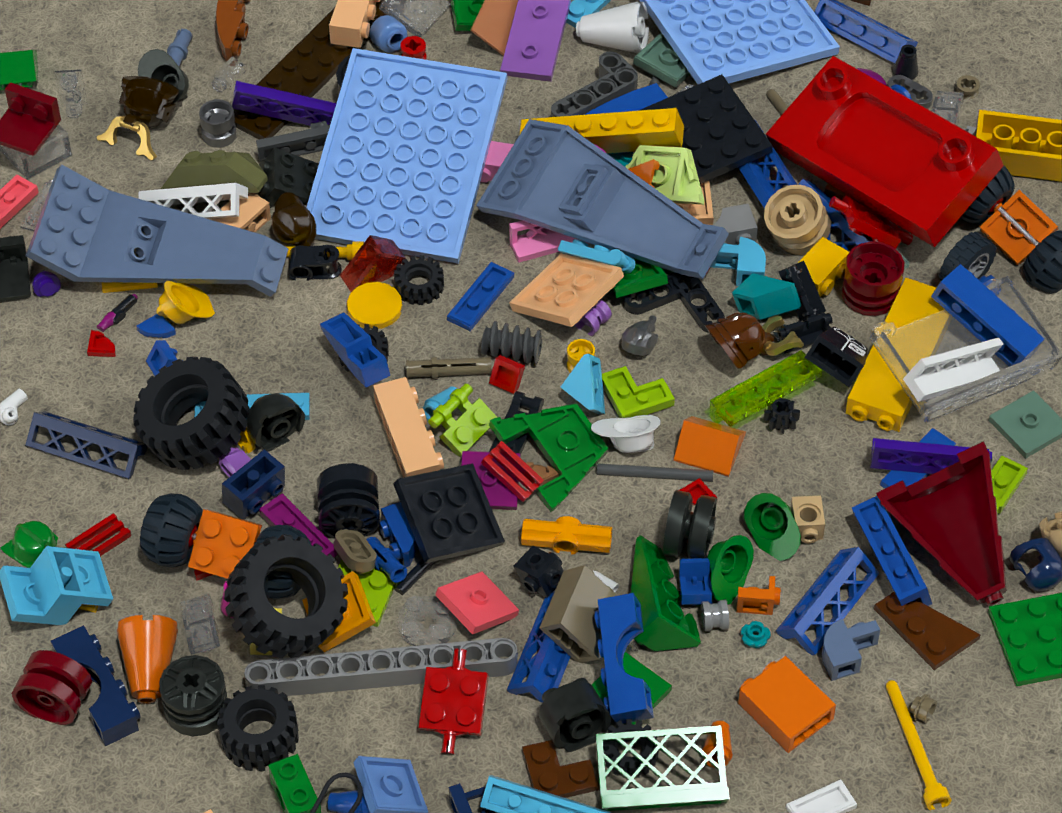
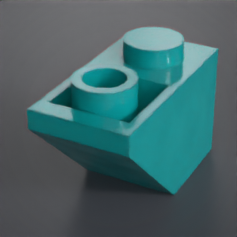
[732,273,801,320]

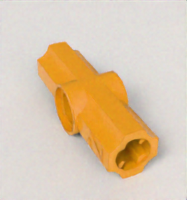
[521,516,612,555]

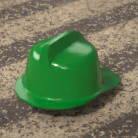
[744,493,801,561]
[0,521,58,568]
[707,535,754,605]

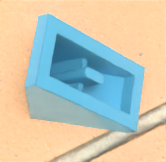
[561,354,605,414]

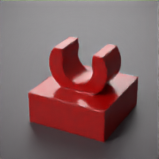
[489,355,525,394]

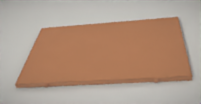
[470,0,518,56]

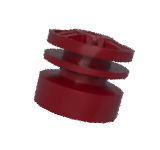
[842,241,905,316]

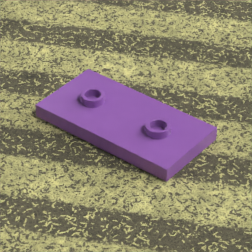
[500,0,571,82]

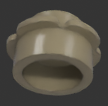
[910,694,937,723]

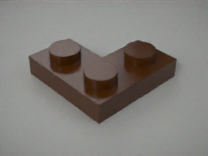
[522,740,599,798]

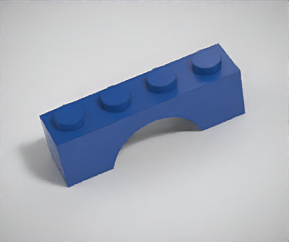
[595,593,654,724]

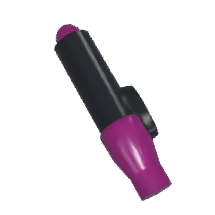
[97,294,138,332]

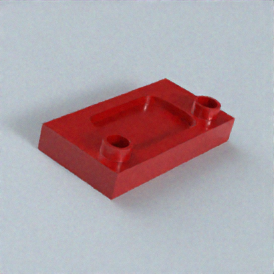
[766,56,1004,247]

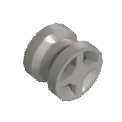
[701,600,729,631]

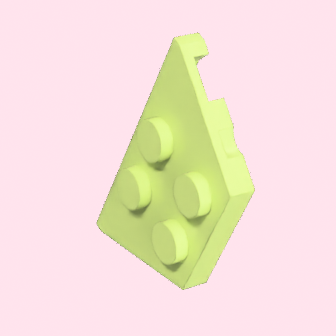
[626,145,704,205]

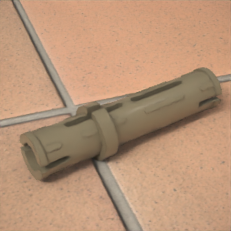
[406,357,491,379]

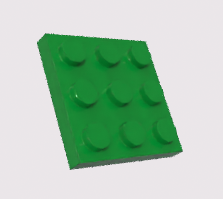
[988,593,1062,686]

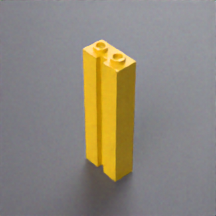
[845,278,953,432]

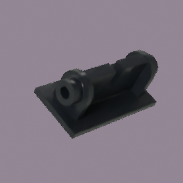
[778,260,826,321]
[773,312,833,354]

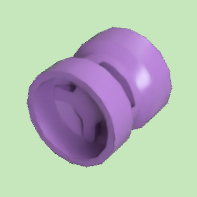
[575,299,612,336]

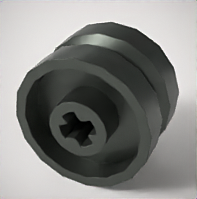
[663,490,717,559]

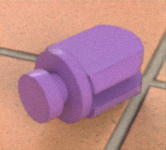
[218,447,251,477]

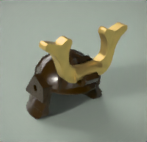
[97,76,179,160]

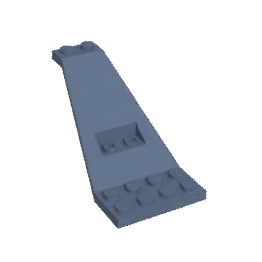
[476,119,729,279]
[26,165,289,297]

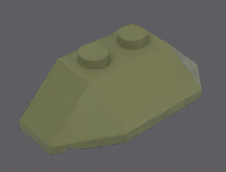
[161,150,268,193]

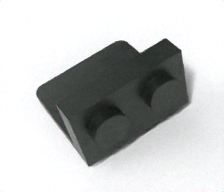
[258,148,319,208]
[0,235,31,302]

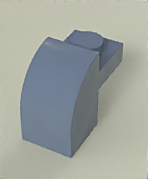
[822,619,880,681]

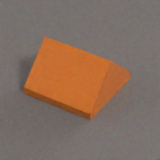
[674,416,746,477]

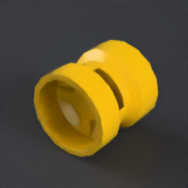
[567,339,595,373]

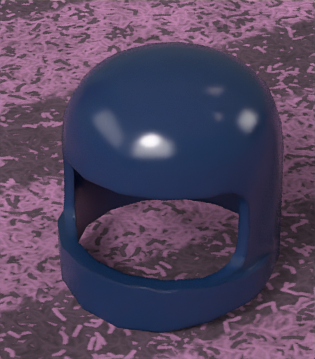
[1009,538,1062,592]

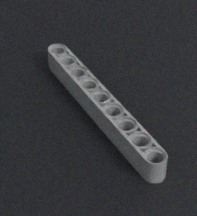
[244,638,518,696]

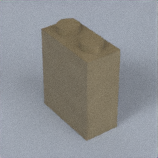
[540,565,617,663]

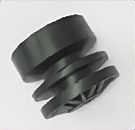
[159,655,227,737]

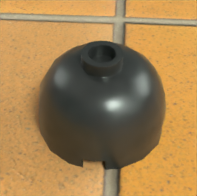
[246,393,305,451]

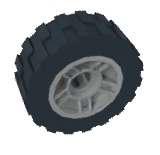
[939,231,997,281]

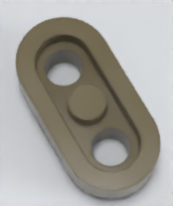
[334,529,377,574]

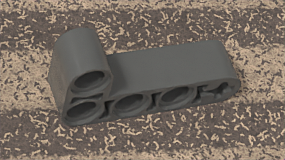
[551,51,638,117]

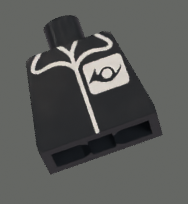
[804,327,868,388]

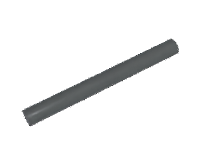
[597,463,713,482]

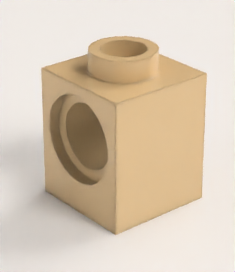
[790,495,825,544]

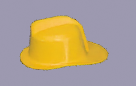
[156,281,215,324]

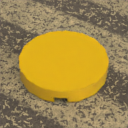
[347,282,402,329]

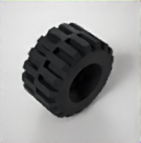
[217,685,299,771]

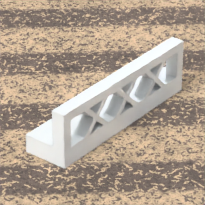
[139,183,248,219]
[903,338,1003,402]

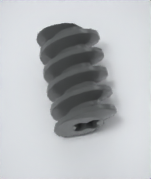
[481,321,542,365]

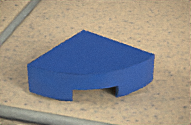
[136,314,176,338]

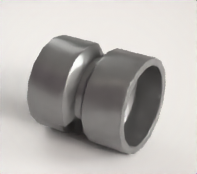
[199,99,237,148]

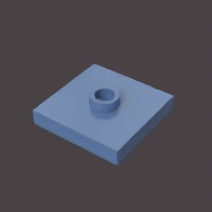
[353,756,428,813]

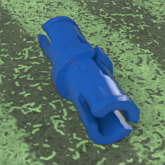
[366,537,407,583]

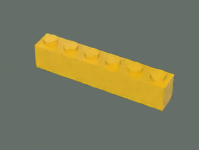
[520,108,684,153]

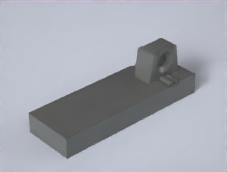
[256,121,330,162]

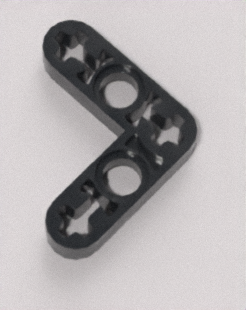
[624,272,725,333]

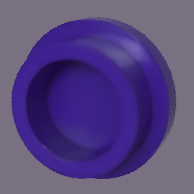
[32,271,61,297]

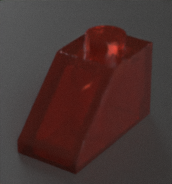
[340,235,405,292]

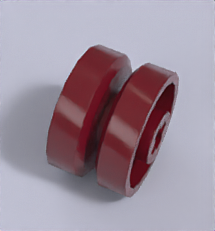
[11,650,92,725]

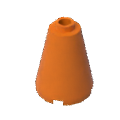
[117,615,178,704]

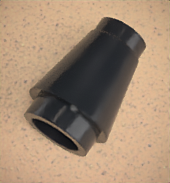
[893,45,919,80]

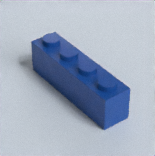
[931,264,1045,372]

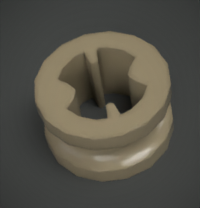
[955,75,980,99]

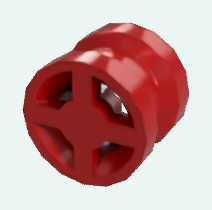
[400,36,427,60]

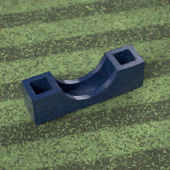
[50,625,141,746]

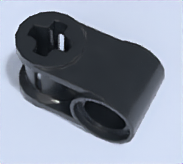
[288,245,342,281]

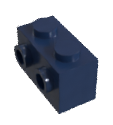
[222,449,285,520]

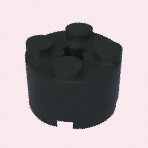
[539,678,611,752]

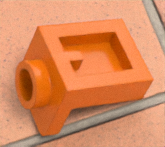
[736,576,781,615]

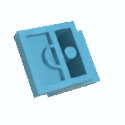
[0,546,113,625]

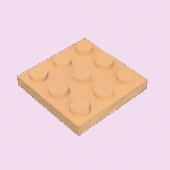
[509,253,624,327]

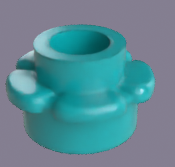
[741,621,771,648]

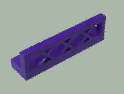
[232,81,337,126]
[871,438,992,474]

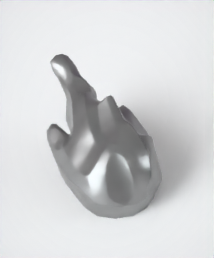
[622,315,658,356]

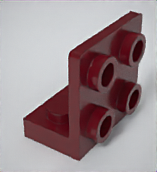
[0,82,61,156]

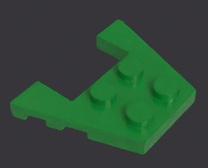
[489,404,608,512]

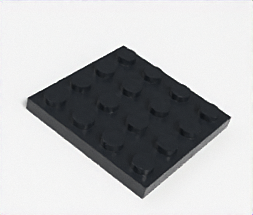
[638,74,773,184]

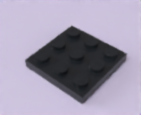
[393,463,505,563]

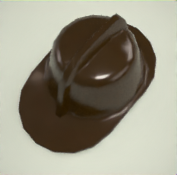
[271,192,316,246]

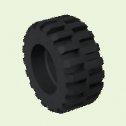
[133,357,250,470]
[224,535,348,658]

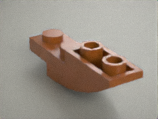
[216,0,251,64]

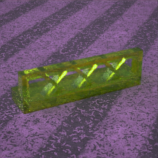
[710,350,822,427]

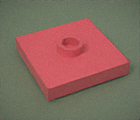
[435,571,519,635]

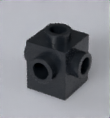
[513,546,564,598]

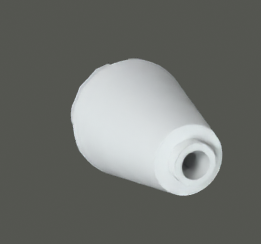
[576,1,649,53]

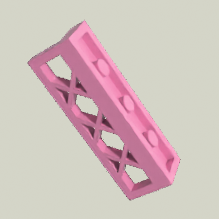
[509,220,589,263]

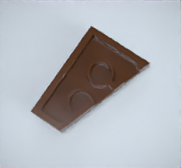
[874,592,981,671]

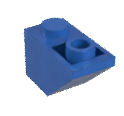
[379,502,419,567]

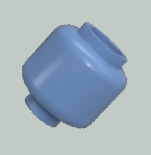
[370,15,408,53]

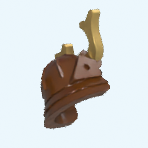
[704,313,804,369]

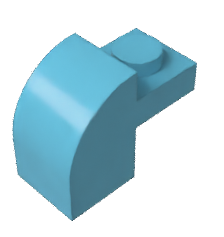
[710,237,766,286]

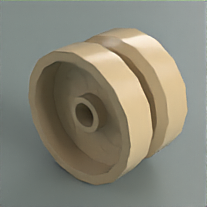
[764,185,831,255]

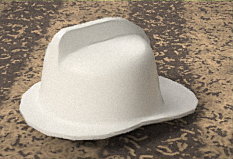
[591,415,660,453]

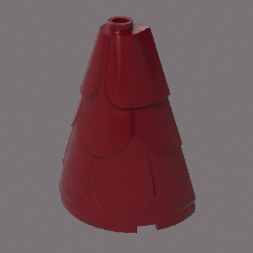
[876,441,1007,606]

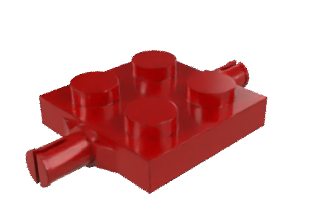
[829,195,913,249]
[419,648,489,755]

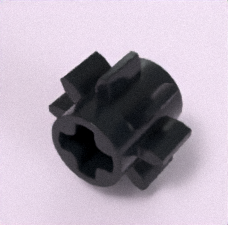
[764,397,800,434]

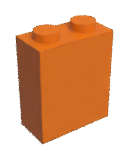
[738,656,836,753]

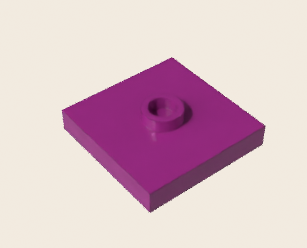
[461,451,521,510]

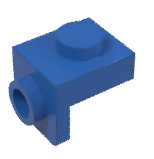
[679,558,712,605]

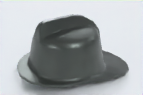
[138,49,189,103]

